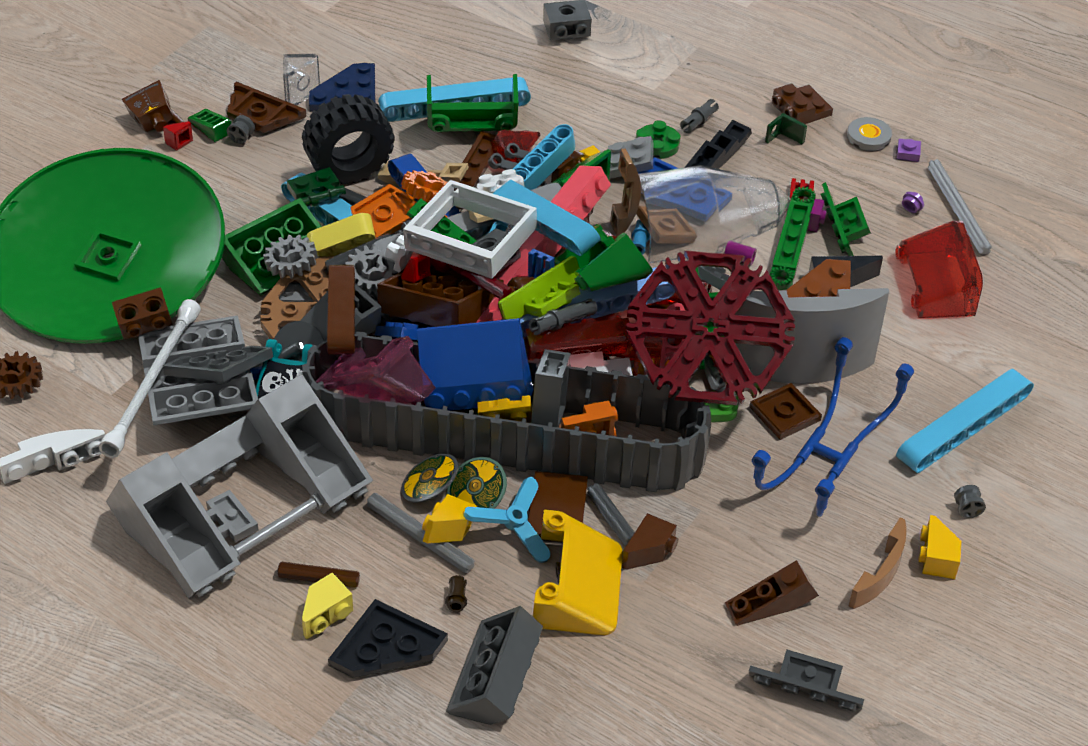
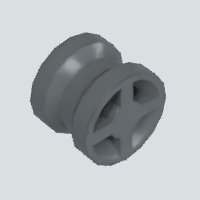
[227,115,255,144]
[954,485,986,518]

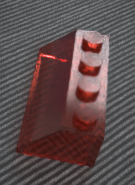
[525,315,632,361]

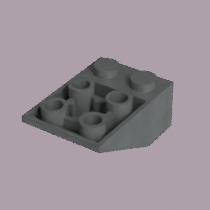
[300,284,381,341]

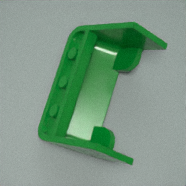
[427,74,519,132]

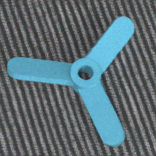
[463,477,550,563]

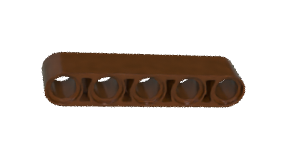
[327,265,355,355]

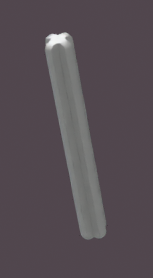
[367,493,475,573]

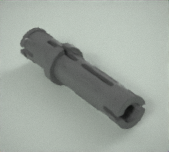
[529,299,597,335]

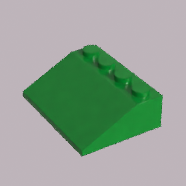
[222,198,337,295]

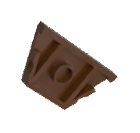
[227,81,307,133]

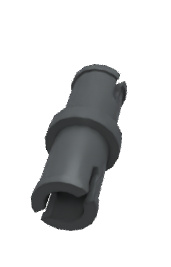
[680,99,719,133]

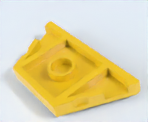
[477,395,532,423]

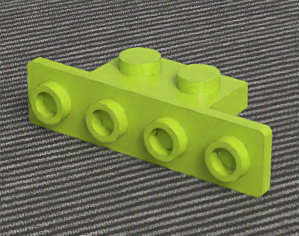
[498,256,581,320]

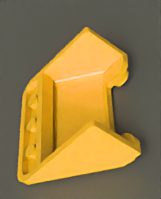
[533,510,622,635]

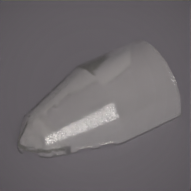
[639,165,790,264]

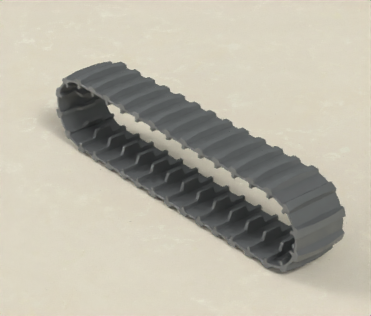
[302,332,711,493]

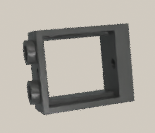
[531,349,571,428]

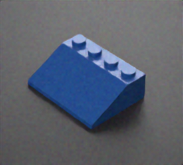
[417,318,534,411]

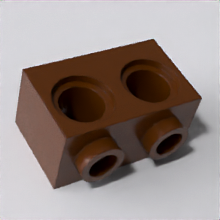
[112,287,173,340]

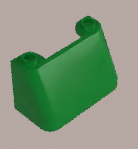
[554,224,653,291]

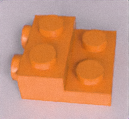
[561,400,618,437]

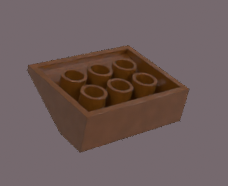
[377,267,504,327]

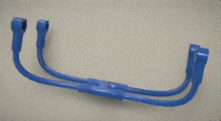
[752,337,914,517]

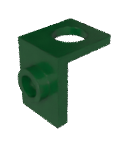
[765,113,807,145]

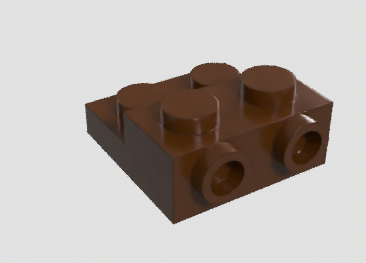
[772,83,833,124]

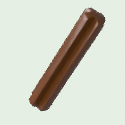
[277,561,360,588]

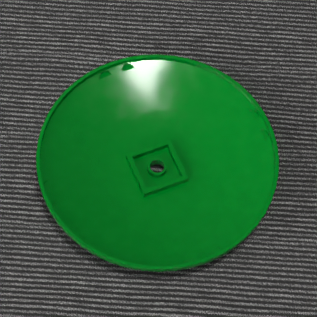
[0,148,225,344]

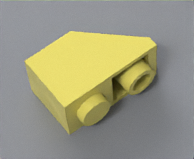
[302,573,353,639]

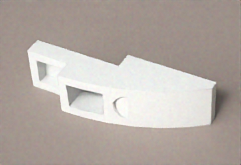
[0,429,105,484]

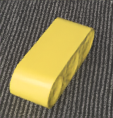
[307,213,376,256]

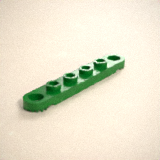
[770,187,816,290]

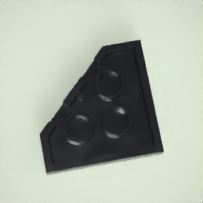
[328,599,448,678]

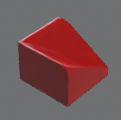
[163,121,193,151]
[401,252,430,282]

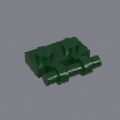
[287,167,346,207]

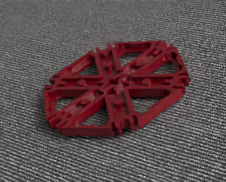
[626,251,795,405]

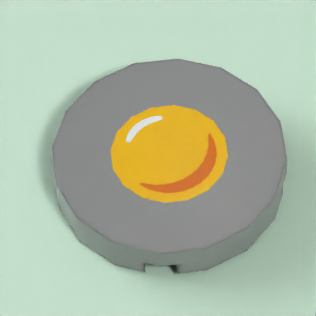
[847,117,892,151]

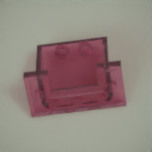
[316,336,436,406]

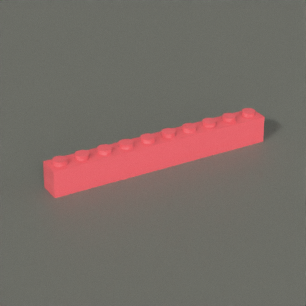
[476,166,611,323]

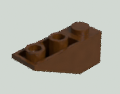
[725,560,819,626]

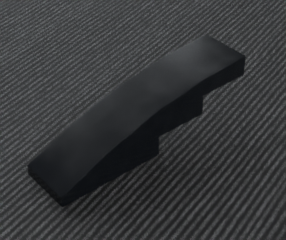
[683,120,752,180]

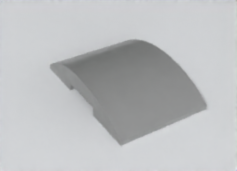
[735,288,889,384]
[138,315,258,425]

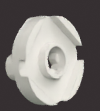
[477,169,525,193]

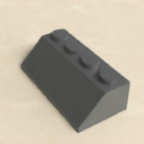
[446,606,543,725]

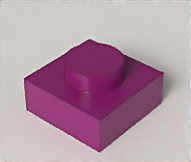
[808,199,827,232]

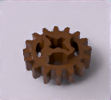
[0,351,43,400]

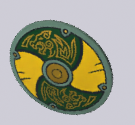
[447,457,507,509]

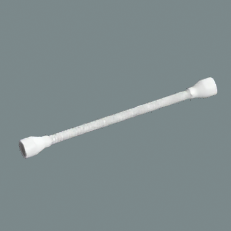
[99,299,201,458]

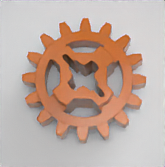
[401,170,448,203]

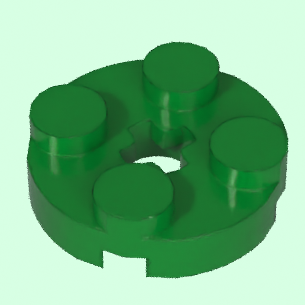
[636,120,681,159]

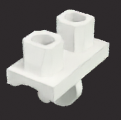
[384,235,413,272]

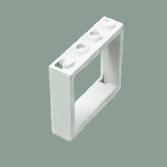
[403,180,537,279]

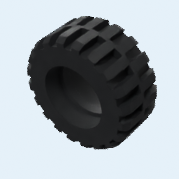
[302,94,395,184]

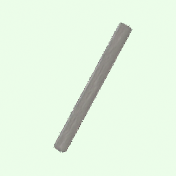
[928,159,992,255]

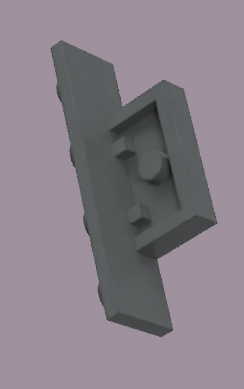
[749,649,864,711]

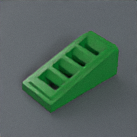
[188,109,232,142]

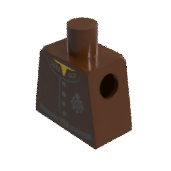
[122,80,174,132]

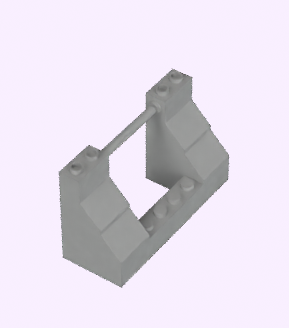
[106,374,373,599]

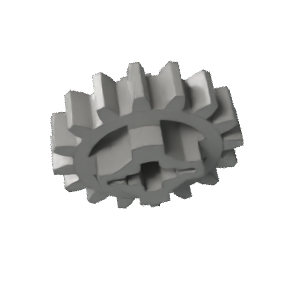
[263,235,318,279]
[345,245,399,295]

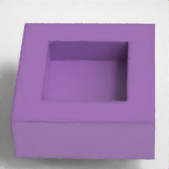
[897,139,921,162]

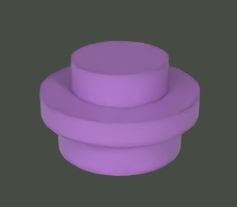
[902,192,924,213]

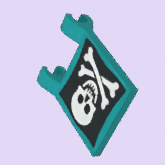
[256,339,313,399]

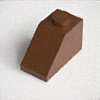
[622,513,679,570]

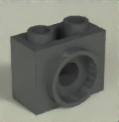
[543,0,592,40]

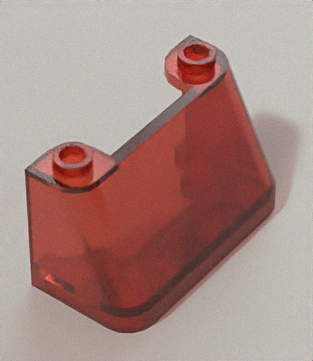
[895,220,983,319]

